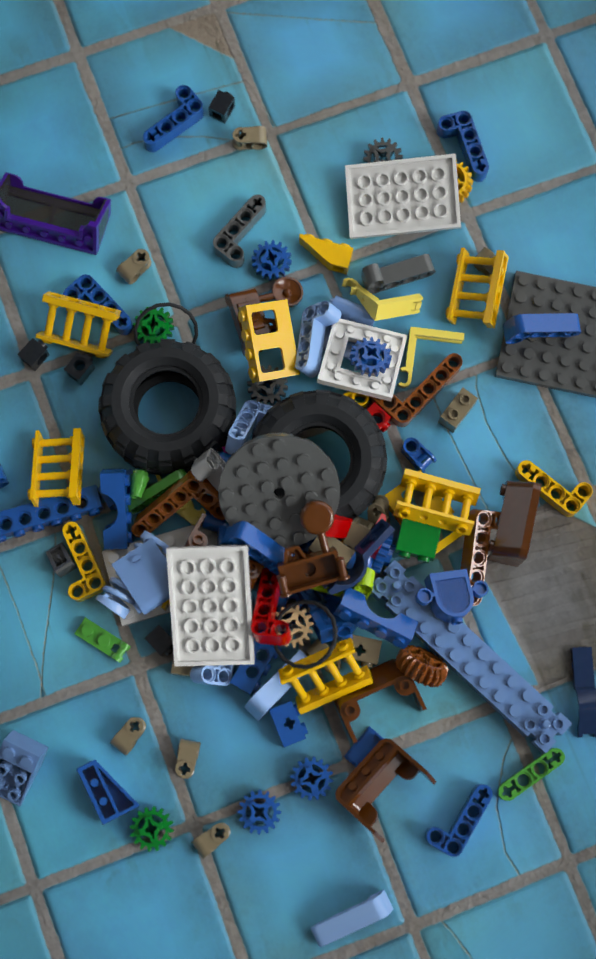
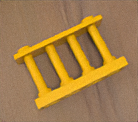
[446,247,509,329]
[35,291,121,358]
[27,428,85,507]
[393,468,481,536]
[279,637,373,715]

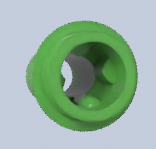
[130,470,150,500]

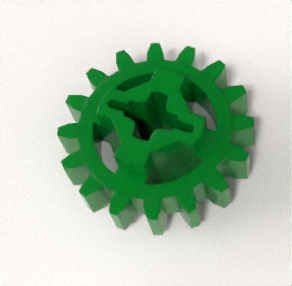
[133,307,174,344]
[130,806,174,852]

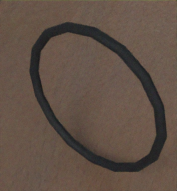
[133,302,198,346]
[274,600,338,669]

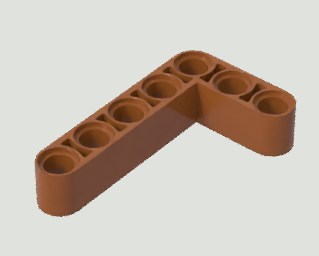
[368,353,463,427]
[132,471,225,538]
[460,509,501,606]

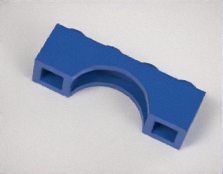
[100,469,133,549]
[333,588,418,649]

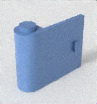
[323,295,375,361]
[112,538,170,615]

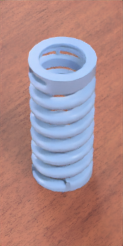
[95,530,169,619]

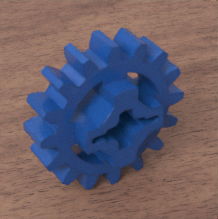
[251,240,292,281]
[349,337,392,377]
[372,533,396,574]
[290,756,334,801]
[238,790,281,835]

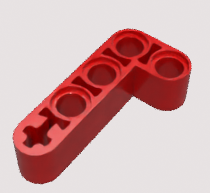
[251,567,291,646]

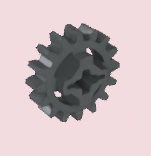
[363,138,403,163]
[247,365,288,406]

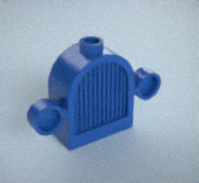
[415,569,489,625]
[306,592,358,644]

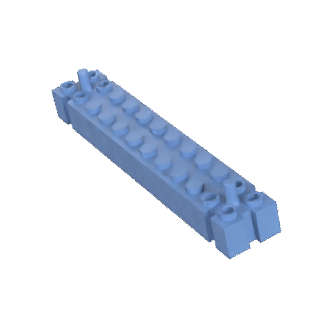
[371,560,572,753]

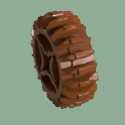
[395,645,449,687]

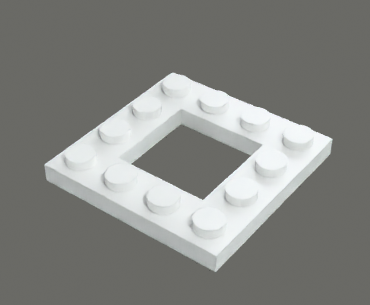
[317,319,407,401]

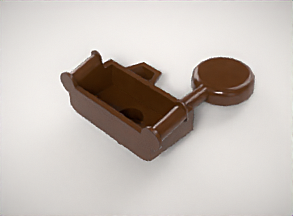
[225,277,304,356]
[276,500,350,598]

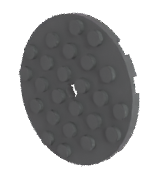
[218,433,340,548]

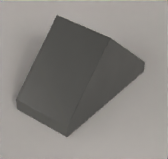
[46,542,78,578]

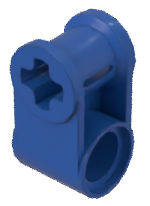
[401,437,437,473]

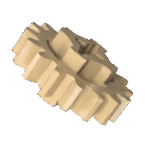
[275,605,314,648]

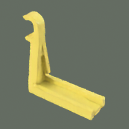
[342,278,423,321]
[398,327,464,388]

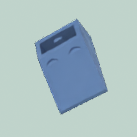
[0,730,49,806]

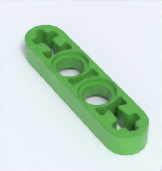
[128,469,186,514]
[497,748,565,801]

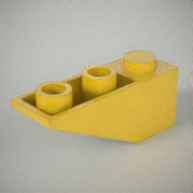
[299,234,354,275]

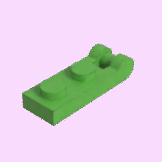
[74,617,131,663]

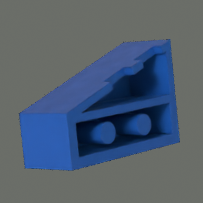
[77,760,140,826]

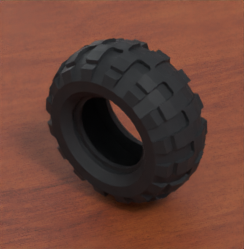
[98,339,236,476]
[252,389,387,519]

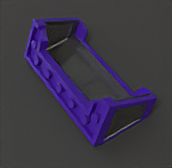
[0,172,111,255]

